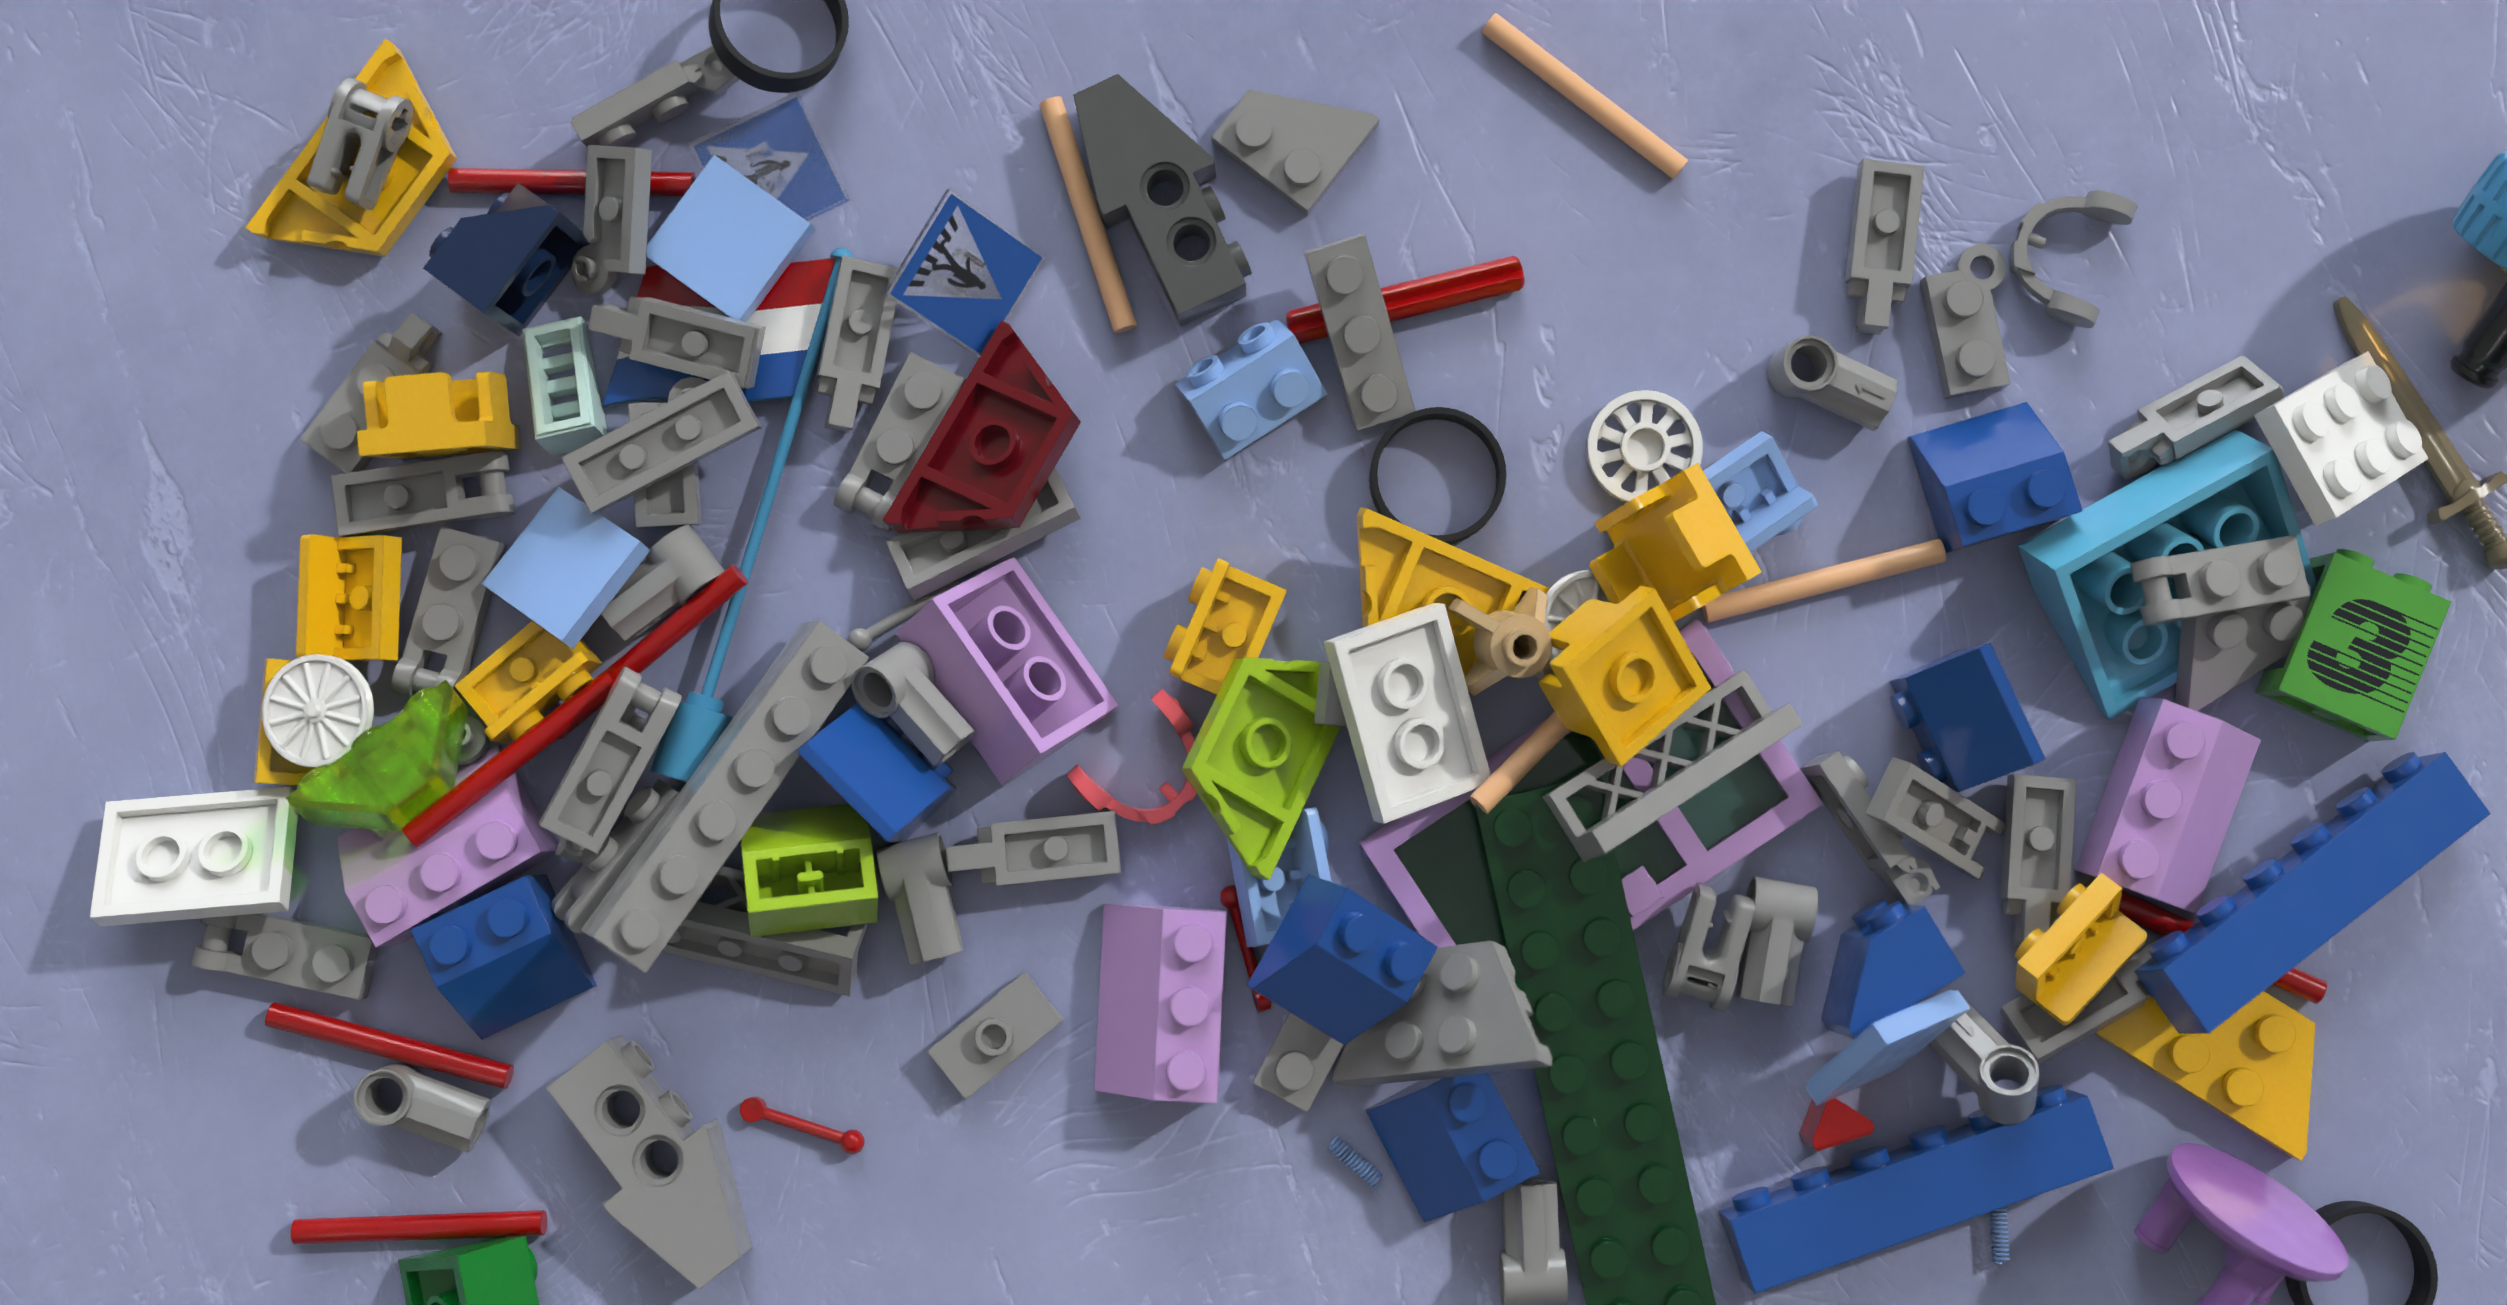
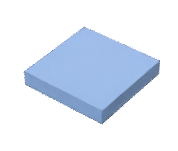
[646,155,815,322]
[481,487,651,649]
[1805,989,1970,1106]

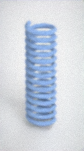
[1328,1136,1383,1189]
[1989,1208,2010,1265]

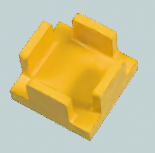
[357,371,521,460]
[1589,463,1761,622]
[1538,586,1712,767]

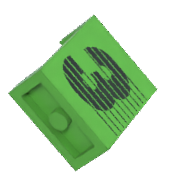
[2255,549,2451,741]

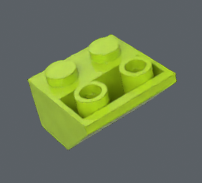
[741,803,878,937]

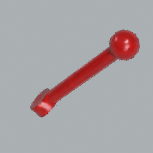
[1220,885,1271,1013]
[740,1097,865,1154]

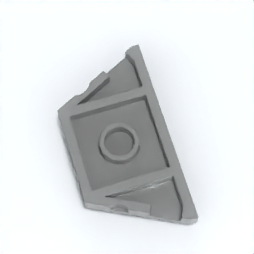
[1333,940,1552,1087]

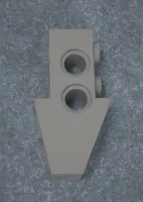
[546,1036,752,1290]

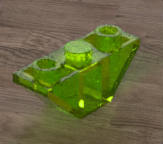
[286,680,468,831]

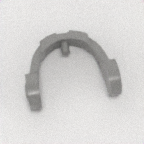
[2010,190,2138,328]

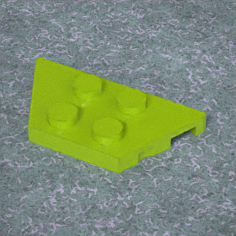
[1181,657,1341,880]

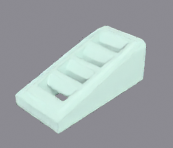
[522,316,607,456]

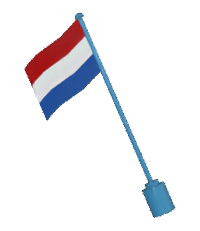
[602,248,854,782]

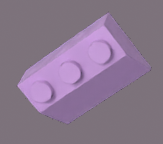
[896,556,1119,785]
[2075,697,2261,914]
[337,744,558,948]
[1094,903,1227,1104]

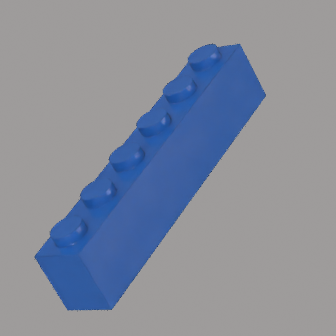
[2134,752,2491,1034]
[1719,1084,2114,1294]

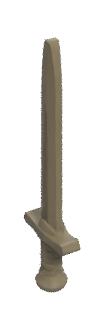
[2333,297,2507,570]

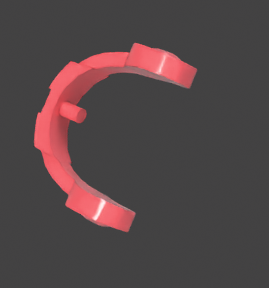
[1066,688,1196,825]

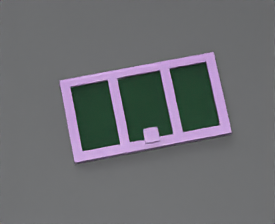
[1358,619,1823,953]

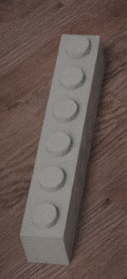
[580,620,869,973]

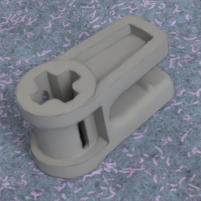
[307,78,413,210]
[1662,882,1755,1012]

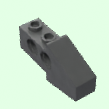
[1073,74,1252,327]

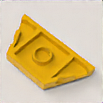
[245,38,457,257]
[1356,507,1550,677]
[2094,991,2315,1161]

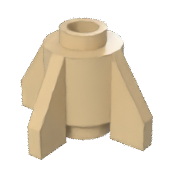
[1448,587,1556,696]

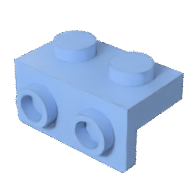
[1176,320,1328,460]
[1703,431,1818,555]
[1227,807,1332,947]

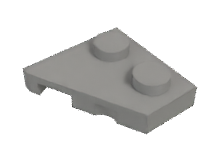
[1211,90,1380,216]
[2175,584,2311,711]

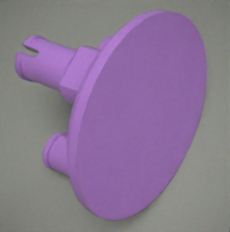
[2134,1143,2349,1305]

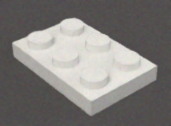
[2254,351,2429,526]
[1323,603,1491,824]
[90,786,300,927]

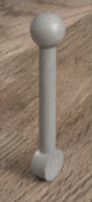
[848,579,962,652]

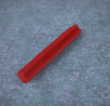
[1286,256,1525,344]

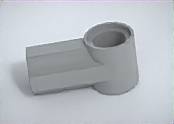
[1767,335,1899,431]
[601,525,724,643]
[852,642,977,767]
[877,832,964,965]
[1736,876,1818,1007]
[1929,1000,2040,1125]
[353,1063,492,1153]
[1499,1179,1568,1305]

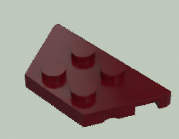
[882,320,1081,533]

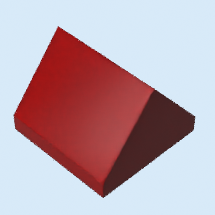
[1799,1098,1875,1152]

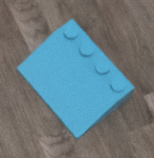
[2017,429,2317,720]

